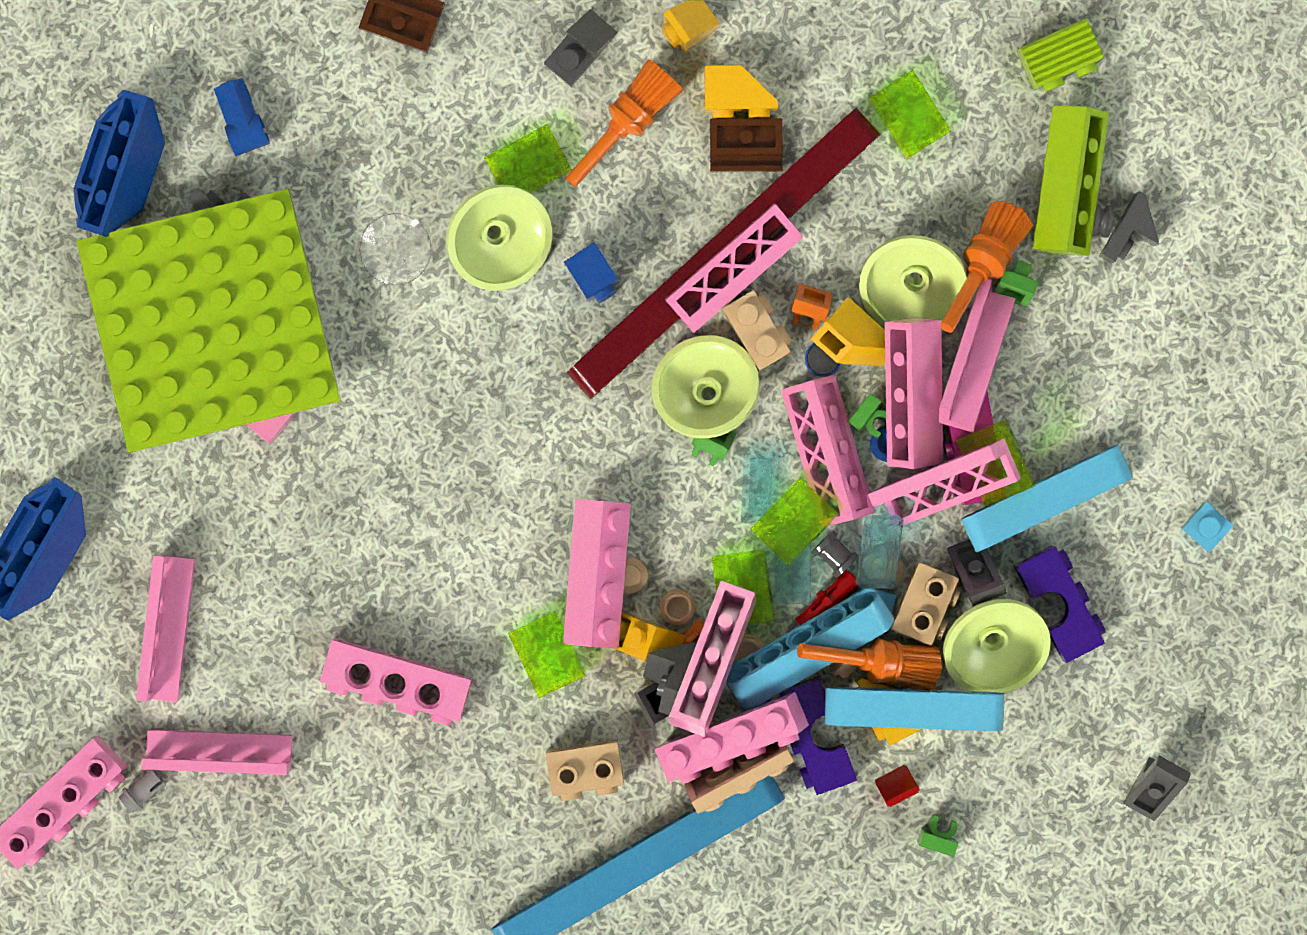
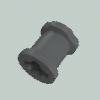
[811,530,859,578]

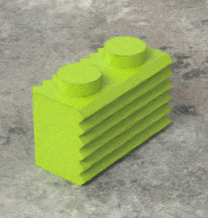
[1017,18,1104,93]

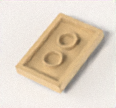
[684,742,794,814]

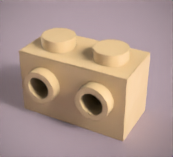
[722,290,793,372]
[890,561,962,646]
[545,739,624,801]

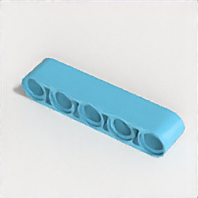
[961,444,1133,552]
[726,588,894,709]
[825,687,1005,731]

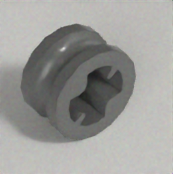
[1092,204,1114,238]

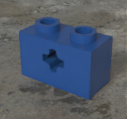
[564,242,619,304]

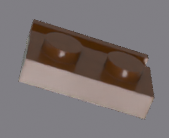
[358,0,445,54]
[710,118,783,173]

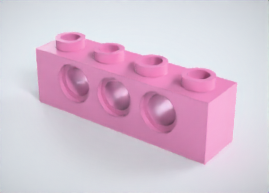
[320,638,473,726]

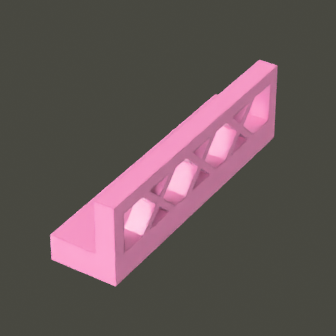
[665,204,803,333]
[938,279,1016,433]
[781,374,875,528]
[868,439,1021,528]
[136,555,196,702]
[141,729,293,775]

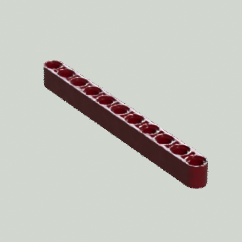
[567,108,881,400]

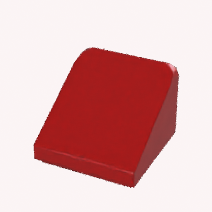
[875,765,920,807]

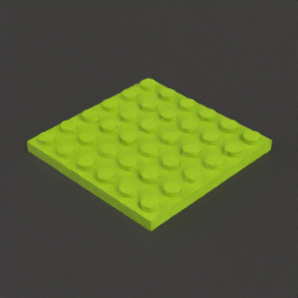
[76,189,342,453]

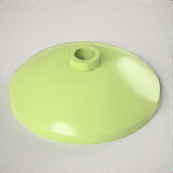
[446,185,553,291]
[859,235,968,331]
[651,335,760,438]
[943,599,1051,694]

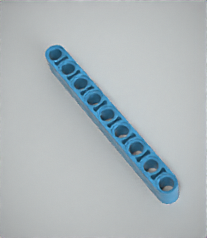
[491,776,785,935]

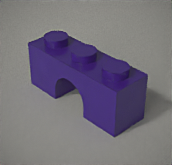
[1013,546,1106,663]
[779,676,858,795]

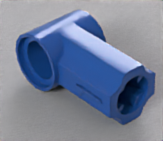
[214,78,270,156]

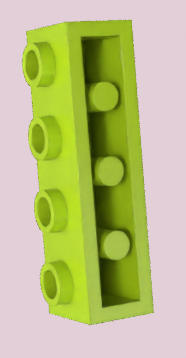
[1033,106,1109,257]

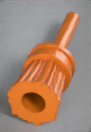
[565,59,683,188]
[940,201,1033,333]
[797,638,943,690]

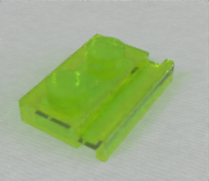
[868,70,951,160]
[484,124,572,193]
[956,418,1036,507]
[750,477,839,567]
[711,548,776,624]
[508,610,586,698]

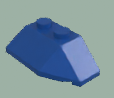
[73,90,165,237]
[0,477,86,620]

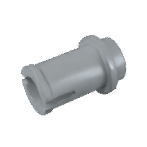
[119,770,166,813]

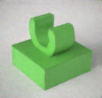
[994,260,1038,307]
[848,393,886,438]
[691,431,737,466]
[917,814,959,857]

